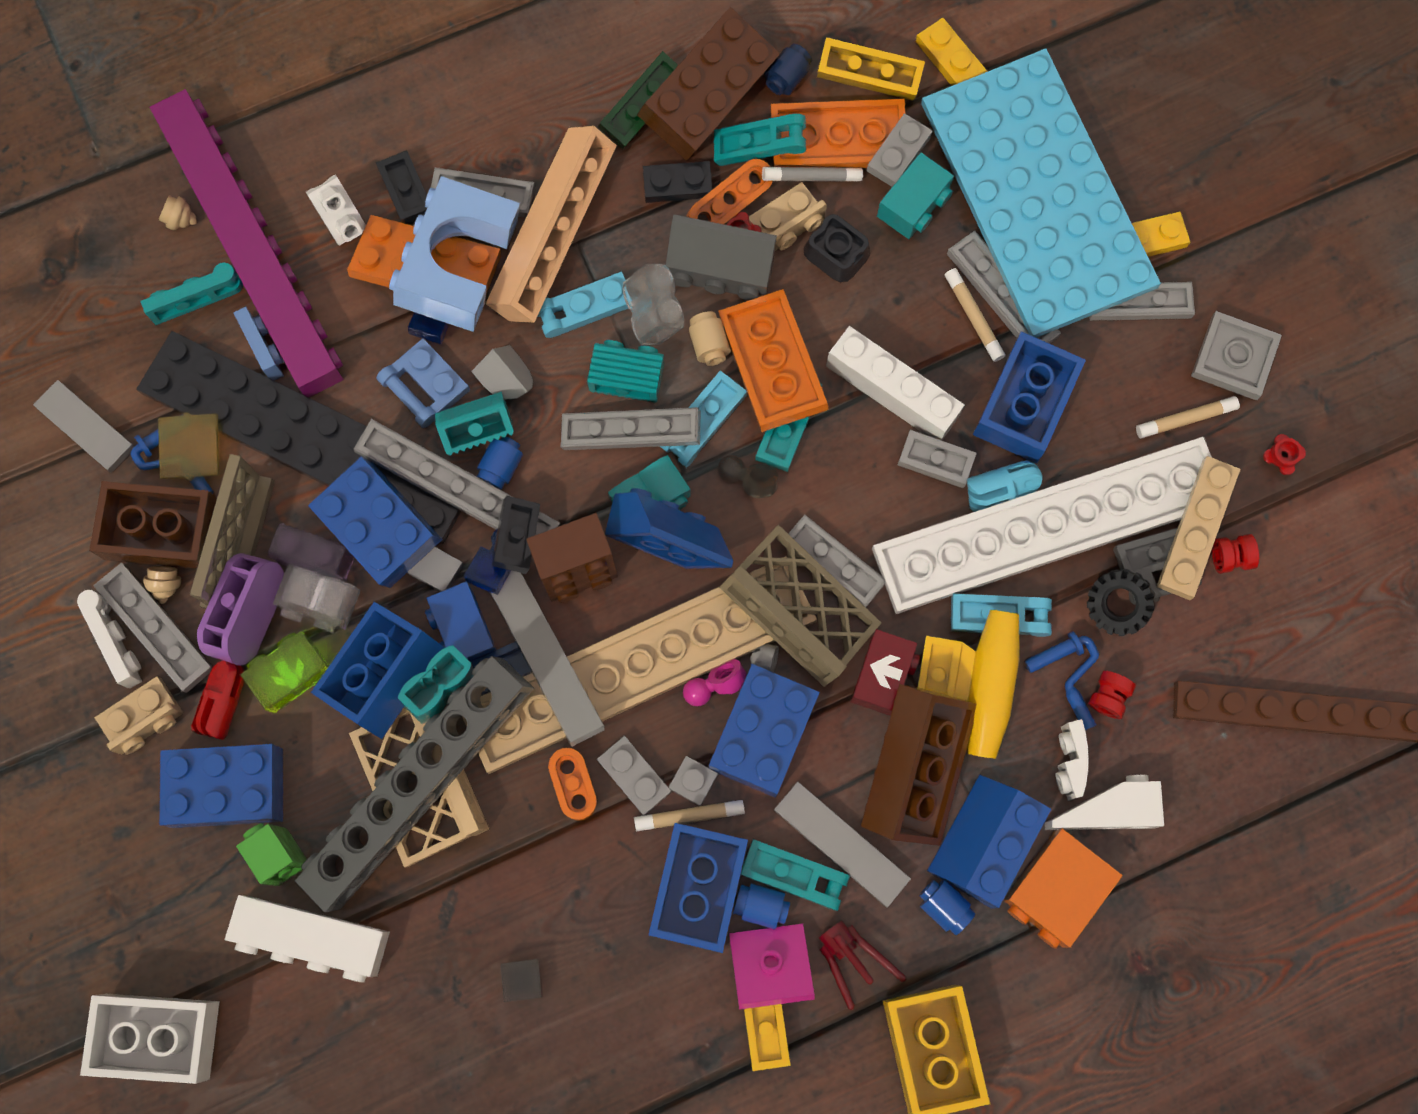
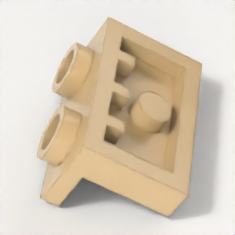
[749,182,827,251]
[94,676,183,755]

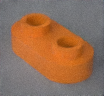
[548,748,597,821]

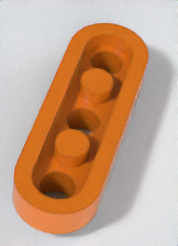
[687,159,773,224]

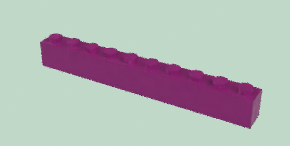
[149,89,344,398]

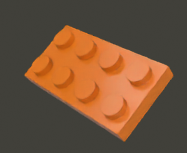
[770,99,906,168]
[347,215,501,294]
[718,289,829,432]

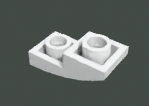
[1056,719,1089,801]

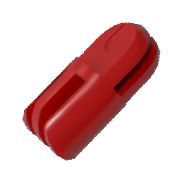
[191,660,245,740]

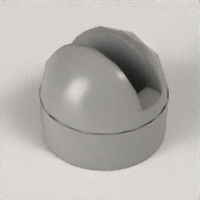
[750,644,779,673]

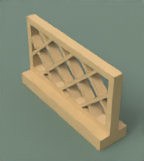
[349,707,489,867]

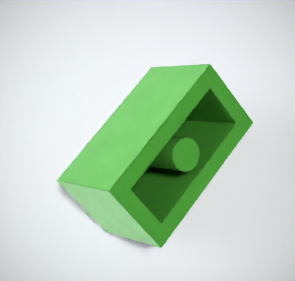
[236,823,307,886]

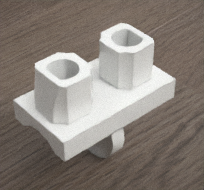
[306,175,366,246]

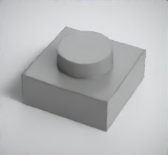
[669,756,718,806]

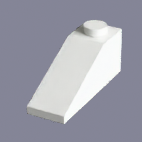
[1045,775,1164,830]

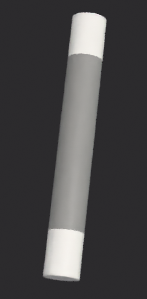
[762,167,863,181]

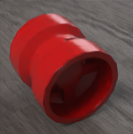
[1211,534,1259,574]
[1088,671,1136,719]

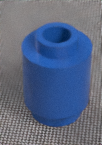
[476,436,523,490]
[919,879,976,935]
[733,883,790,929]

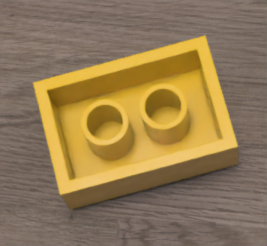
[883,985,990,1114]

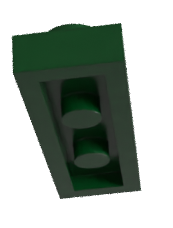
[598,51,678,149]

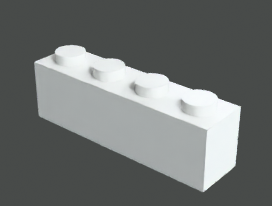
[826,326,965,441]
[225,895,390,982]

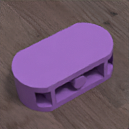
[197,553,285,665]

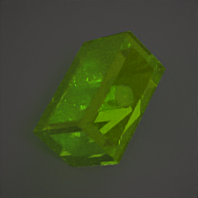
[240,631,329,714]

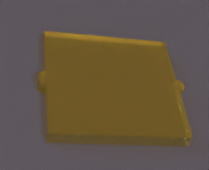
[158,412,220,481]

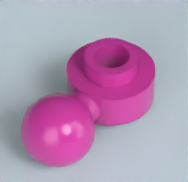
[683,659,747,707]

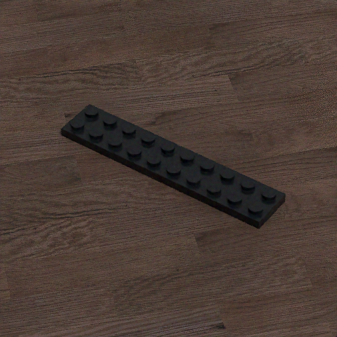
[136,331,461,544]

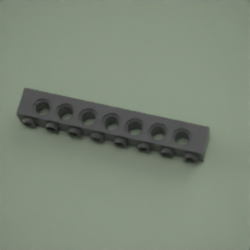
[295,656,534,912]

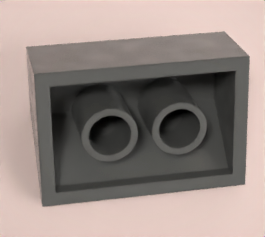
[665,214,777,301]

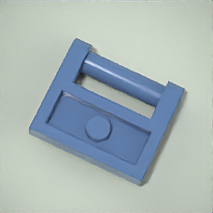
[376,338,470,428]

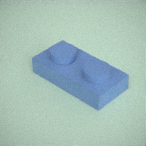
[233,307,284,381]

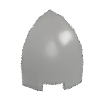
[471,345,533,399]

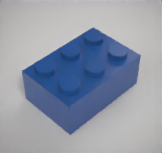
[973,331,1086,464]
[308,456,443,588]
[311,602,445,739]
[709,664,820,798]
[159,744,283,828]
[648,823,748,953]

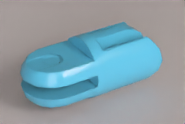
[967,461,1043,512]

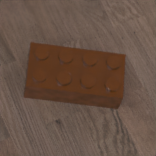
[637,7,780,161]

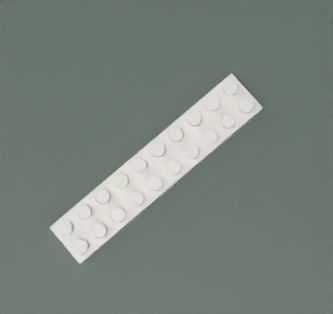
[872,437,1230,614]

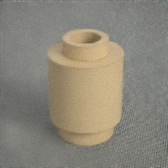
[689,311,731,366]

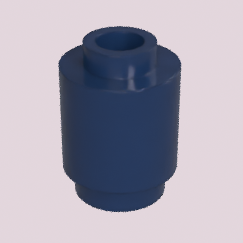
[765,44,812,95]

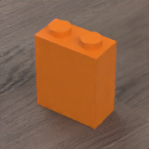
[1003,828,1123,949]

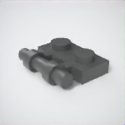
[1113,528,1202,605]

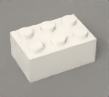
[80,994,220,1084]

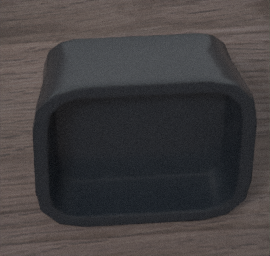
[804,214,870,283]

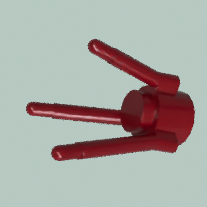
[819,920,906,1010]

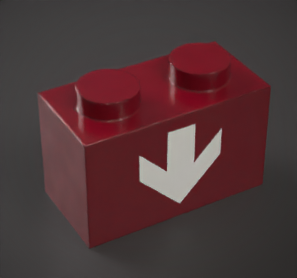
[850,629,920,716]

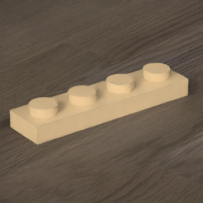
[1156,456,1240,600]

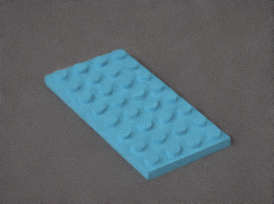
[921,48,1161,338]

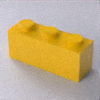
[817,37,925,101]

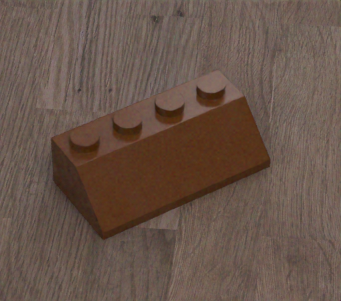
[861,684,977,846]

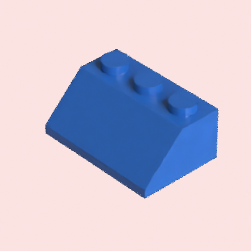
[605,488,733,569]
[927,775,1051,909]

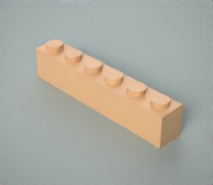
[485,126,617,323]

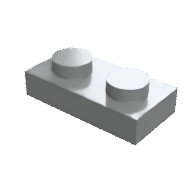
[866,113,933,187]
[898,430,977,488]
[597,736,672,816]

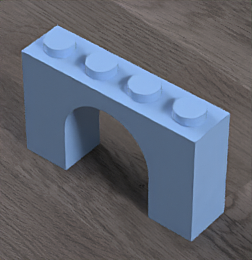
[389,176,520,332]

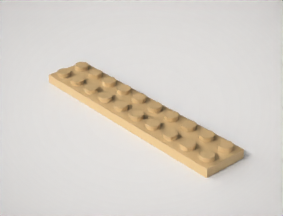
[462,556,817,774]

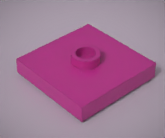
[729,924,815,1010]

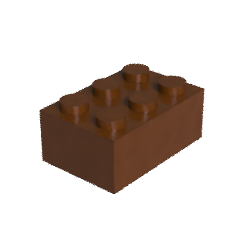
[89,481,217,569]
[526,513,618,603]

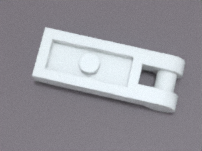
[77,590,142,689]

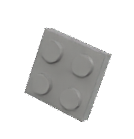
[1191,311,1282,400]

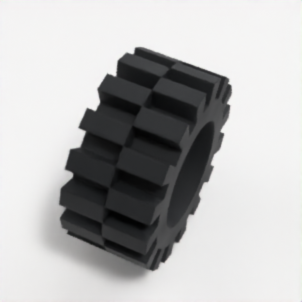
[1087,569,1156,636]

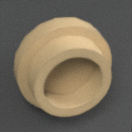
[159,195,197,230]
[143,566,181,604]

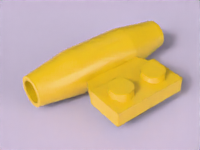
[918,610,1020,759]

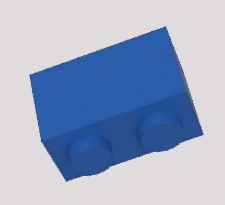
[425,581,497,661]

